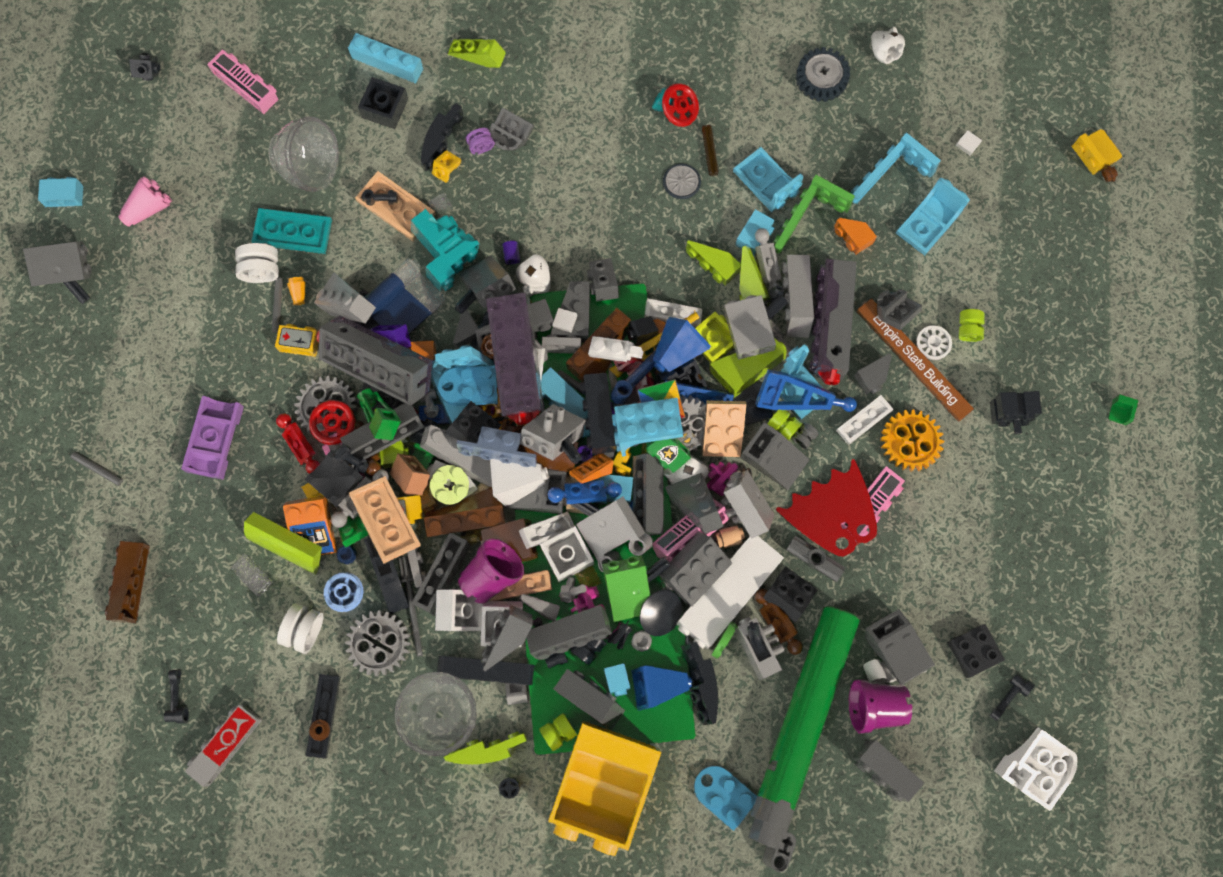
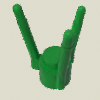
[357,388,393,423]

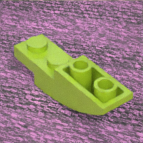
[444,731,527,764]

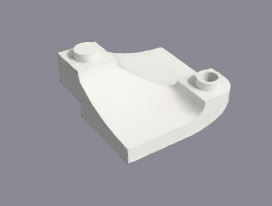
[994,727,1077,811]

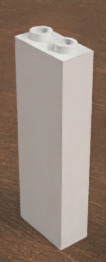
[677,536,784,650]

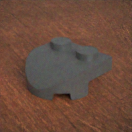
[490,107,535,151]
[877,289,922,330]

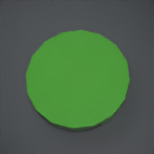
[711,621,737,659]

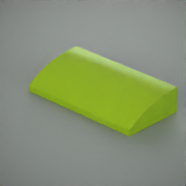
[244,512,322,575]

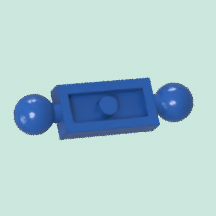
[548,480,622,504]

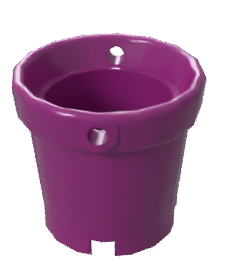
[458,538,524,604]
[848,679,912,734]

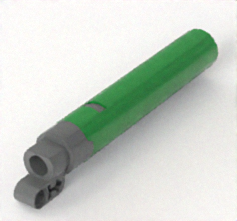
[748,606,860,872]

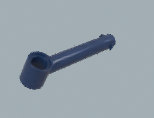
[610,348,657,404]

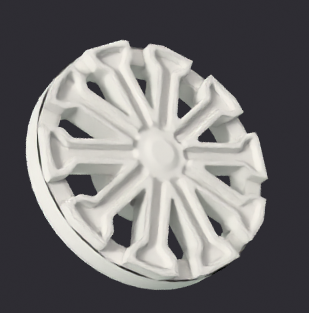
[916,326,952,360]

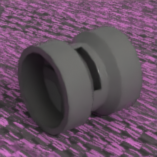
[792,423,819,449]

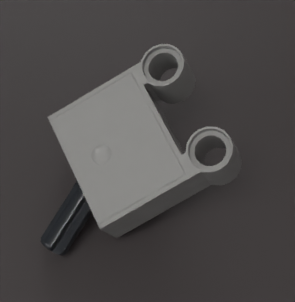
[571,496,652,572]

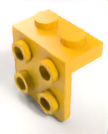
[1072,129,1122,175]

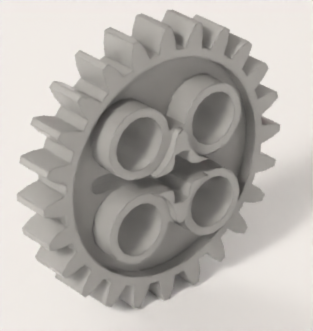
[294,376,358,435]
[681,395,706,452]
[345,611,411,677]

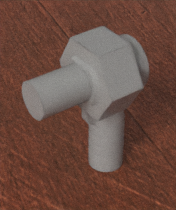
[559,577,586,603]

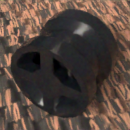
[499,777,520,799]

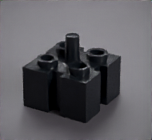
[654,358,709,389]
[990,391,1042,435]

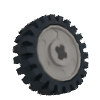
[796,47,850,102]

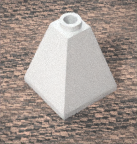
[490,459,549,506]

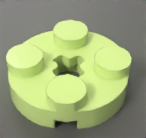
[429,465,469,504]

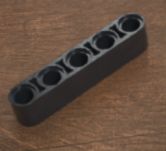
[436,656,535,685]

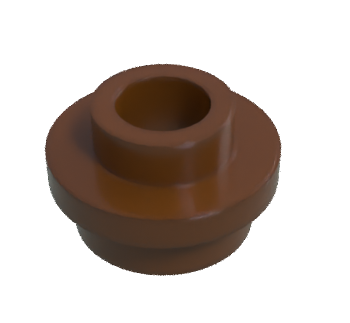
[1101,164,1118,183]
[309,720,330,741]

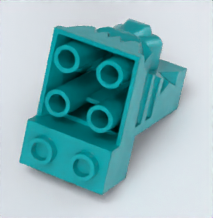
[411,209,479,292]

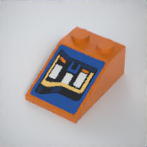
[283,496,337,555]

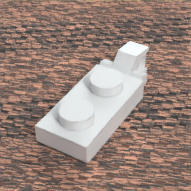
[588,336,643,362]

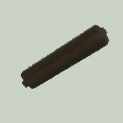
[702,125,719,176]

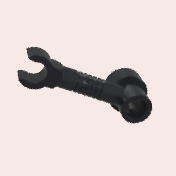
[532,617,568,669]
[164,670,189,724]
[989,673,1035,721]

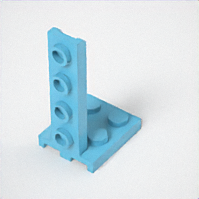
[851,133,941,204]
[780,344,826,420]

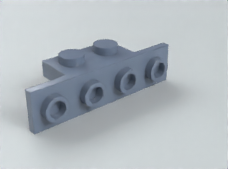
[457,426,537,467]

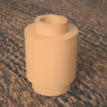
[715,525,745,549]

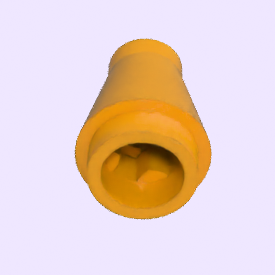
[287,277,306,305]

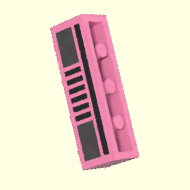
[207,50,278,114]
[841,466,905,541]
[652,499,729,562]

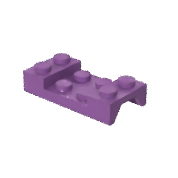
[181,396,244,480]

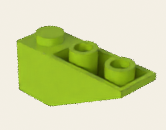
[448,39,506,68]
[686,240,741,286]

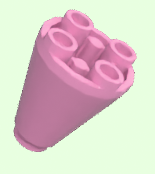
[118,177,172,227]

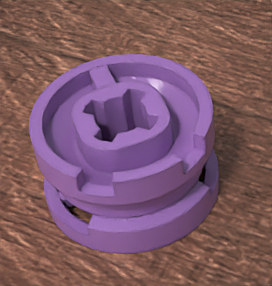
[466,128,495,154]

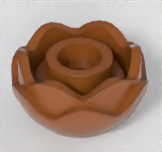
[481,334,502,359]

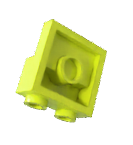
[695,311,734,363]

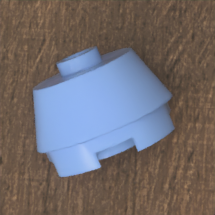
[324,572,363,612]

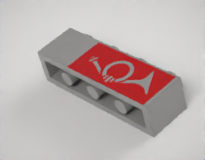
[185,705,262,787]

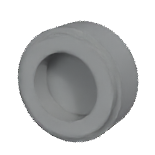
[632,631,652,652]

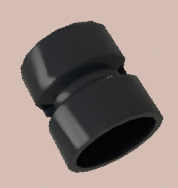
[569,640,607,666]

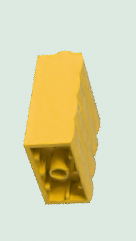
[548,721,661,856]

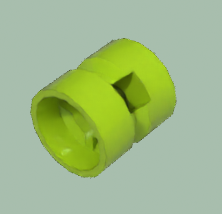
[959,309,985,342]
[767,409,803,440]
[539,713,577,751]

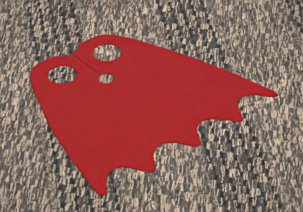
[776,459,877,557]

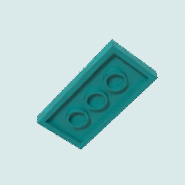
[251,208,332,254]

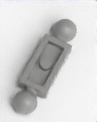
[755,228,781,297]
[331,469,388,528]

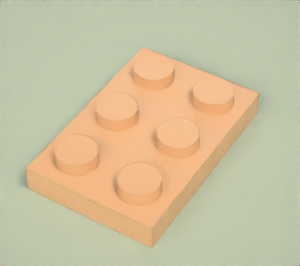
[702,401,746,457]

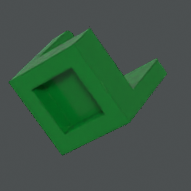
[1108,394,1139,426]
[369,408,401,440]
[412,443,437,470]

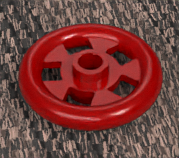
[662,83,699,127]
[309,400,355,445]

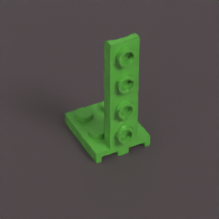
[773,175,855,253]

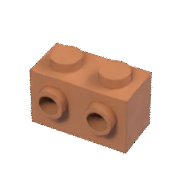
[390,454,430,496]

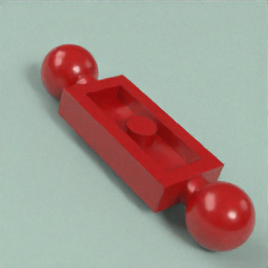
[276,413,320,474]

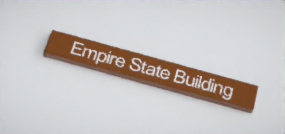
[857,298,974,422]

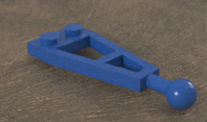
[755,369,857,412]

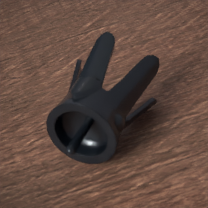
[605,620,632,650]

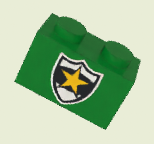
[646,438,691,473]

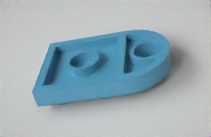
[438,365,498,406]
[694,766,757,831]

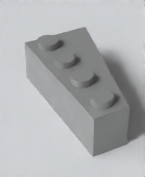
[782,255,814,337]
[314,273,376,323]
[420,425,492,487]

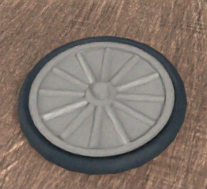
[663,164,701,199]

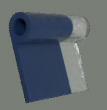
[364,259,447,334]

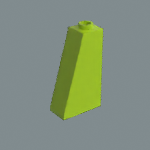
[710,338,787,398]

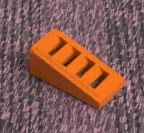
[569,453,613,484]

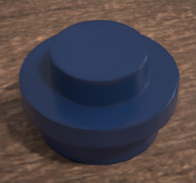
[337,546,357,565]

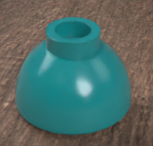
[652,87,673,111]

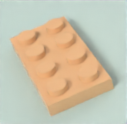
[355,171,436,241]
[349,476,420,564]

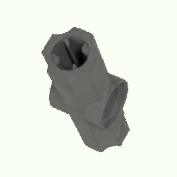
[786,536,845,582]

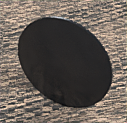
[640,590,682,636]

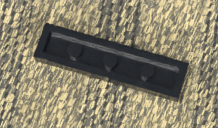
[306,674,341,759]

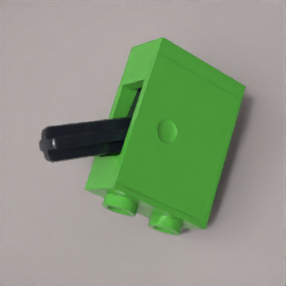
[602,556,670,622]

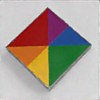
[637,380,686,419]

